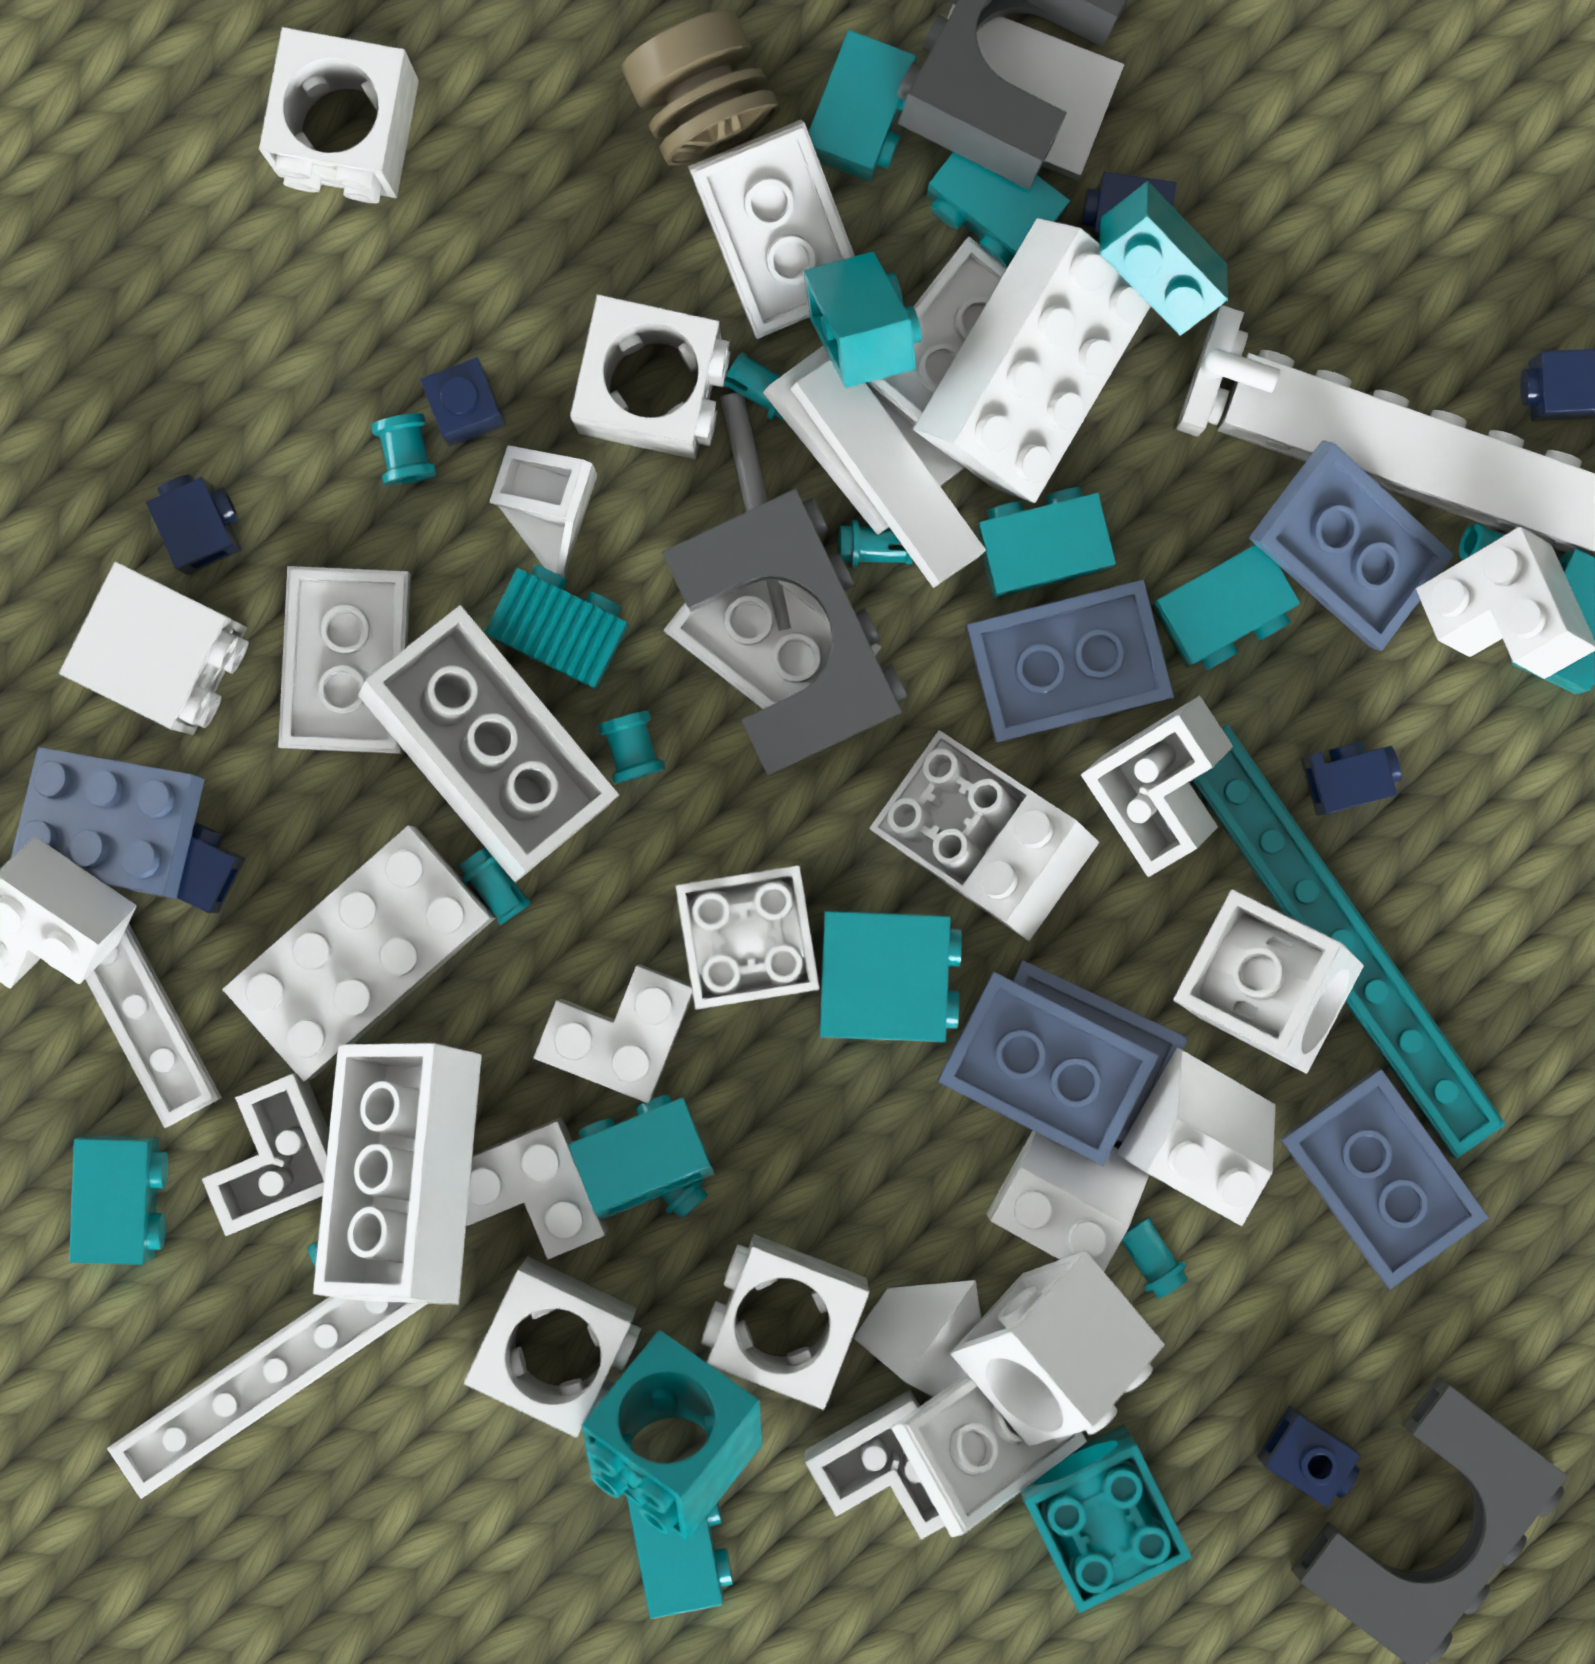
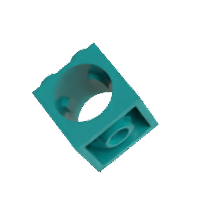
[819,911,961,1042]
[581,1330,762,1540]
[1021,1425,1192,1614]

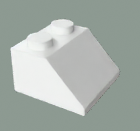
[1116,1048,1276,1226]
[986,1131,1150,1272]

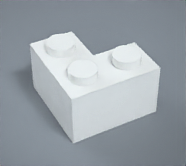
[1416,526,1595,679]
[1081,696,1233,877]
[0,837,137,988]
[534,964,693,1103]
[202,1073,329,1236]
[466,1117,609,1259]
[805,1390,945,1540]

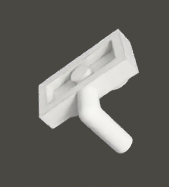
[1175,305,1280,437]

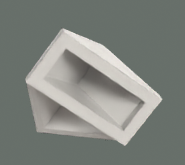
[489,445,597,578]
[853,1280,981,1397]

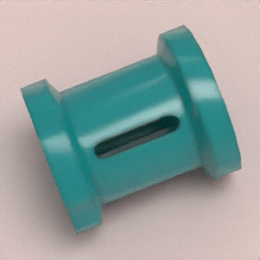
[371,413,437,486]
[597,710,666,784]

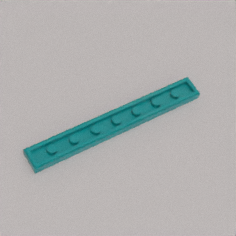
[1190,724,1506,1159]

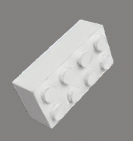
[913,218,1151,503]
[358,605,619,883]
[222,826,496,1082]
[313,1043,482,1305]

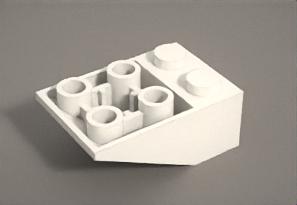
[869,730,1099,941]

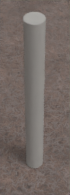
[720,393,791,631]

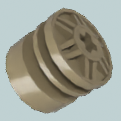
[621,9,781,166]

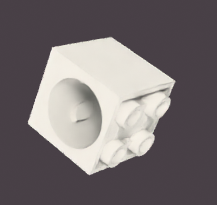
[259,27,419,203]
[570,295,731,460]
[59,562,248,735]
[676,866,819,1009]
[1173,889,1364,1074]
[701,1234,869,1410]
[950,1250,1165,1446]
[463,1256,641,1438]

